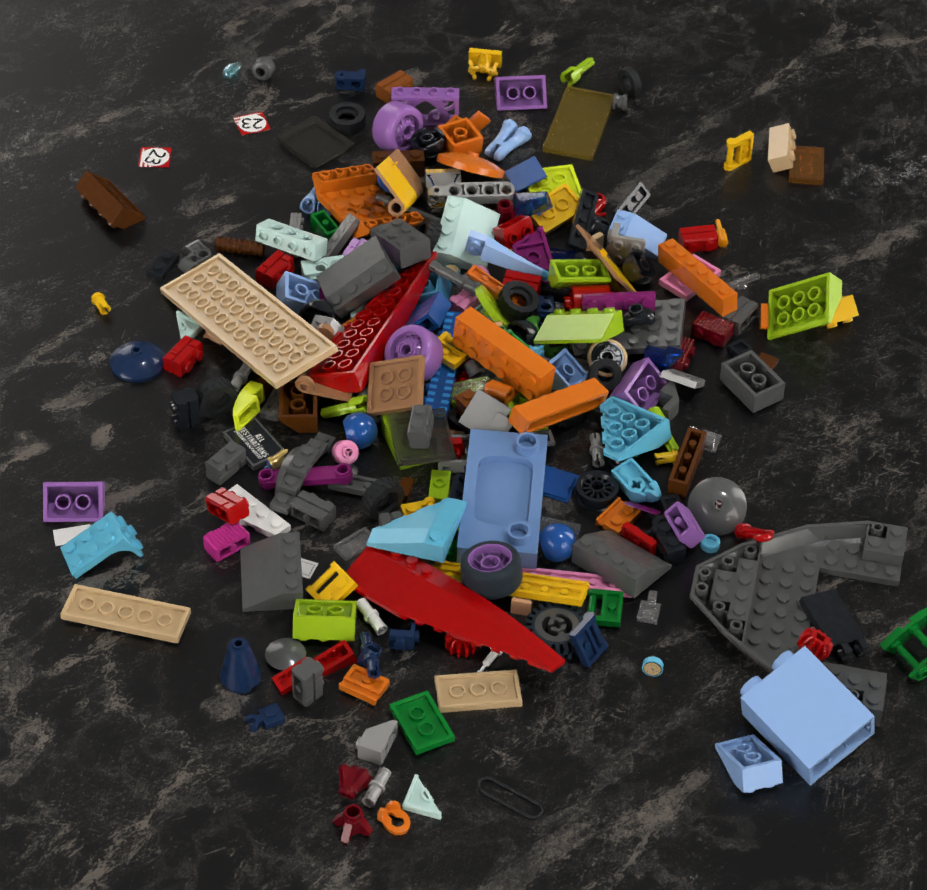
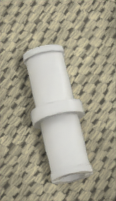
[357,598,388,635]

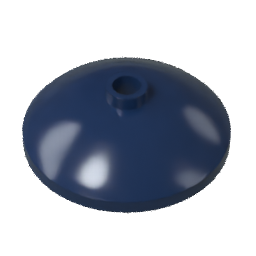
[110,341,165,382]

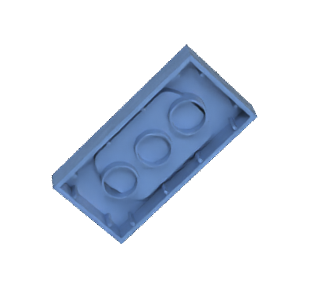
[456,429,548,569]

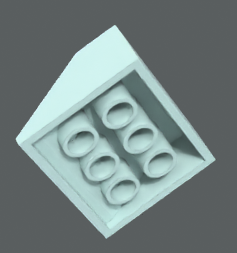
[433,195,500,270]

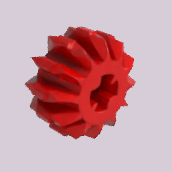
[797,627,834,661]
[445,632,479,658]

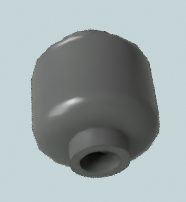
[252,56,275,80]

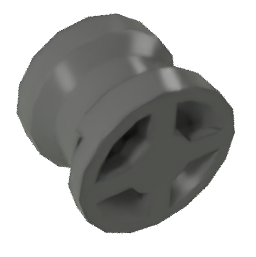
[613,93,628,111]

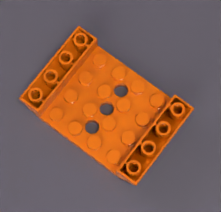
[312,164,424,238]

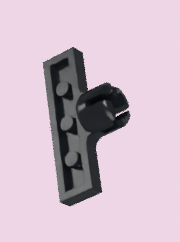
[566,188,610,252]

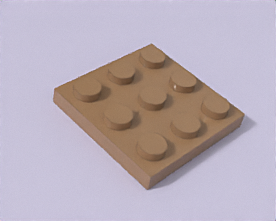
[367,355,425,417]

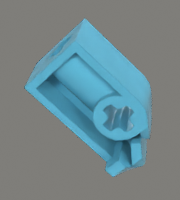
[611,457,662,503]

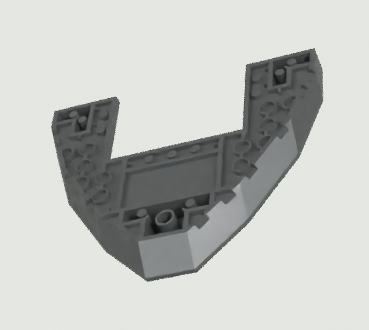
[690,521,908,727]

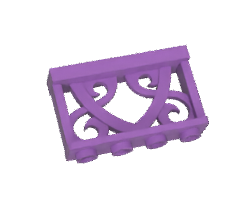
[391,87,459,130]

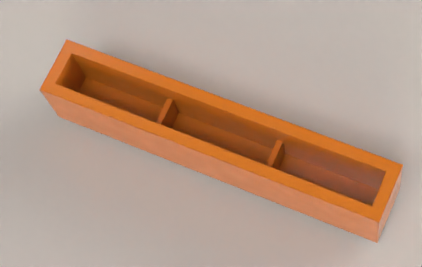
[658,238,738,317]
[508,377,609,434]

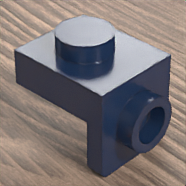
[389,622,420,651]

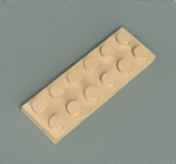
[61,584,191,644]

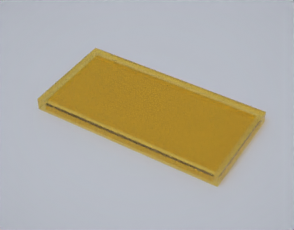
[543,86,614,161]

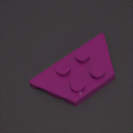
[512,226,553,284]

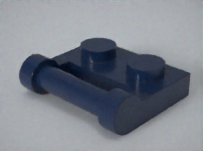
[569,611,608,667]

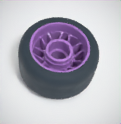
[460,541,523,600]

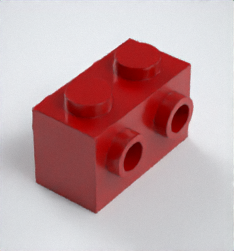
[492,215,535,249]

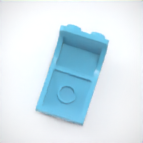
[60,511,144,579]

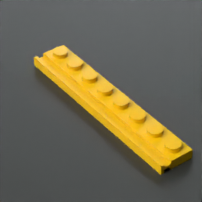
[432,561,590,607]

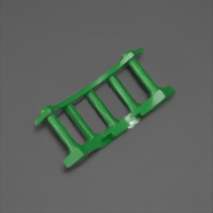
[880,607,927,681]

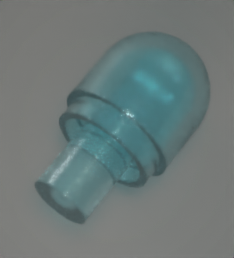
[222,61,242,80]

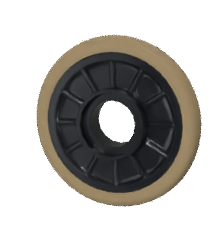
[587,339,627,377]

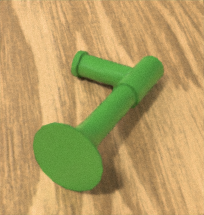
[526,316,568,358]

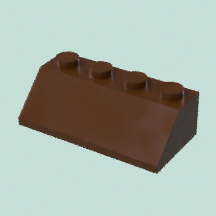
[75,170,146,229]
[279,377,318,433]

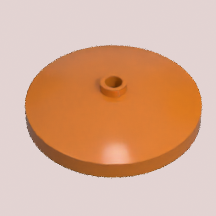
[436,151,505,178]

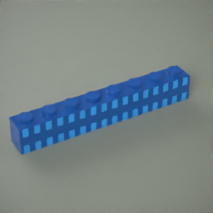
[423,311,461,429]

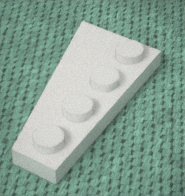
[228,484,291,537]

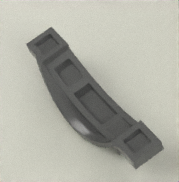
[270,432,336,515]

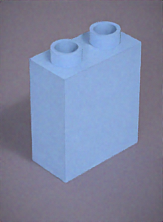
[740,646,874,786]

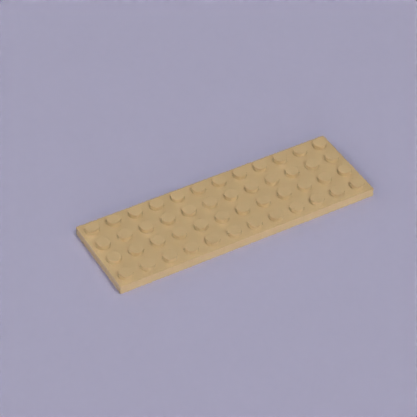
[160,253,338,389]

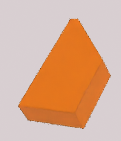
[760,303,768,329]

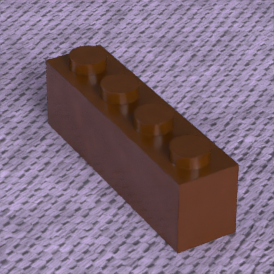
[667,427,707,501]

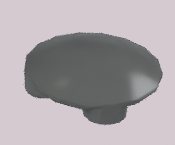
[265,638,306,672]

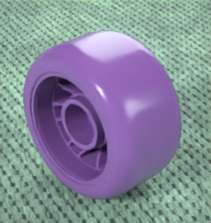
[372,101,423,151]
[384,324,443,382]

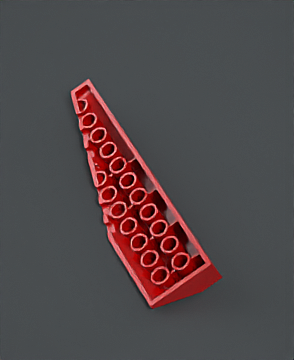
[306,251,438,393]
[346,546,565,673]

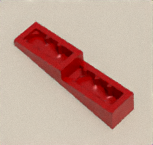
[272,640,358,695]

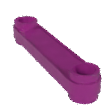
[258,463,353,490]

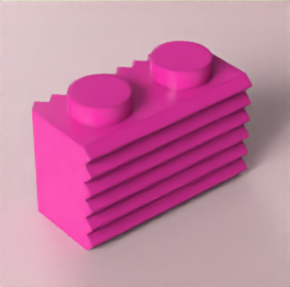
[203,522,250,562]

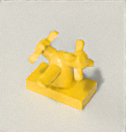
[468,48,502,81]

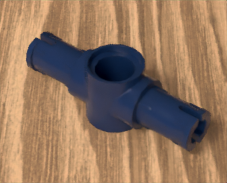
[357,632,382,679]

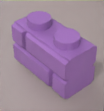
[664,501,705,548]

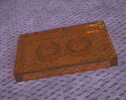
[788,145,824,185]

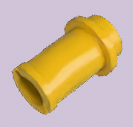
[91,292,111,315]
[654,449,678,466]

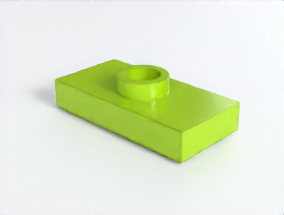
[428,470,451,503]

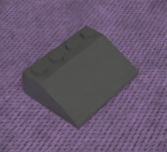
[316,236,401,319]
[572,530,672,598]
[240,532,303,612]

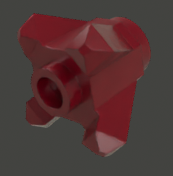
[493,199,517,225]
[338,764,373,799]
[332,804,373,844]

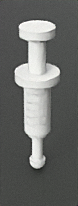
[477,648,503,672]

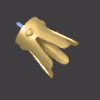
[264,448,288,470]

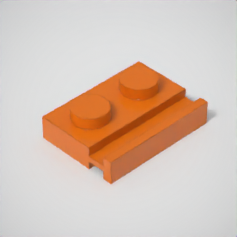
[595,497,642,536]
[339,664,390,706]

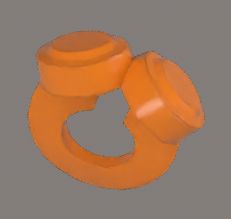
[377,801,410,835]

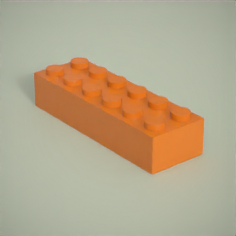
[452,306,556,400]

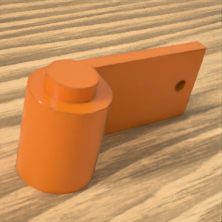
[484,379,519,405]

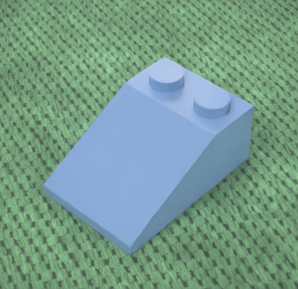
[607,209,667,259]
[276,271,319,315]
[715,734,783,793]

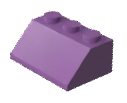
[494,75,547,111]
[609,357,668,410]
[43,481,105,522]

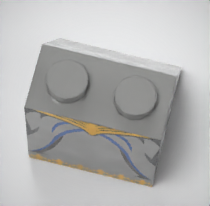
[425,168,461,216]

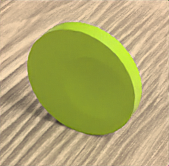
[475,285,511,328]

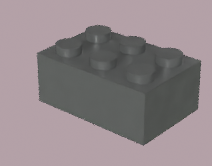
[370,218,431,269]
[720,350,785,413]

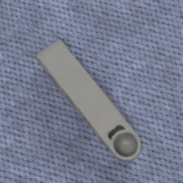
[427,182,515,204]

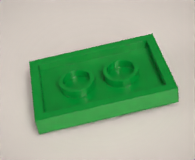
[389,690,455,755]

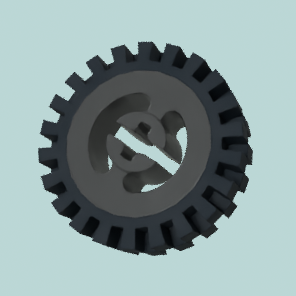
[525,602,583,660]

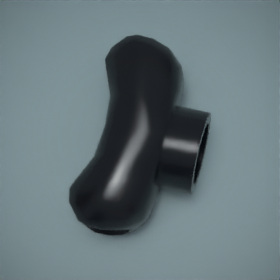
[622,303,656,328]

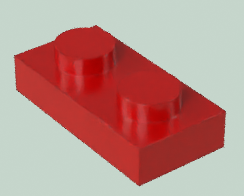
[621,521,657,555]

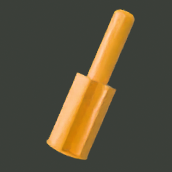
[715,219,729,247]

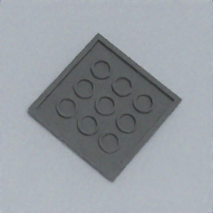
[608,298,686,356]

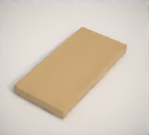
[434,669,522,713]

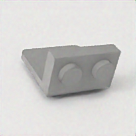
[606,222,646,265]

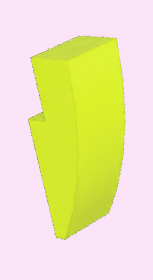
[233,381,265,431]

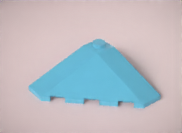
[600,396,672,462]
[366,497,467,563]

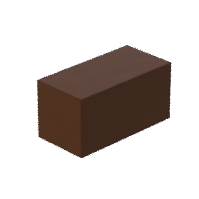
[400,477,414,504]

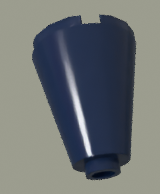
[220,637,262,694]

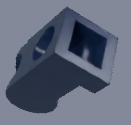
[334,69,366,91]
[537,295,554,326]

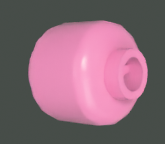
[331,440,359,465]

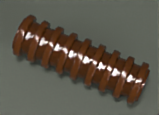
[215,236,265,257]

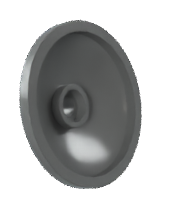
[688,477,747,536]

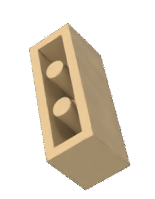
[768,123,796,173]

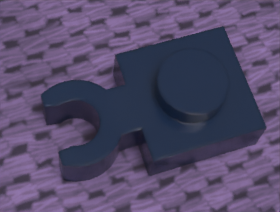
[245,703,285,732]

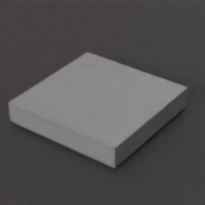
[660,369,706,389]

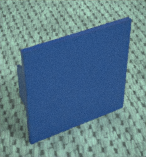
[505,156,547,193]
[543,465,579,503]

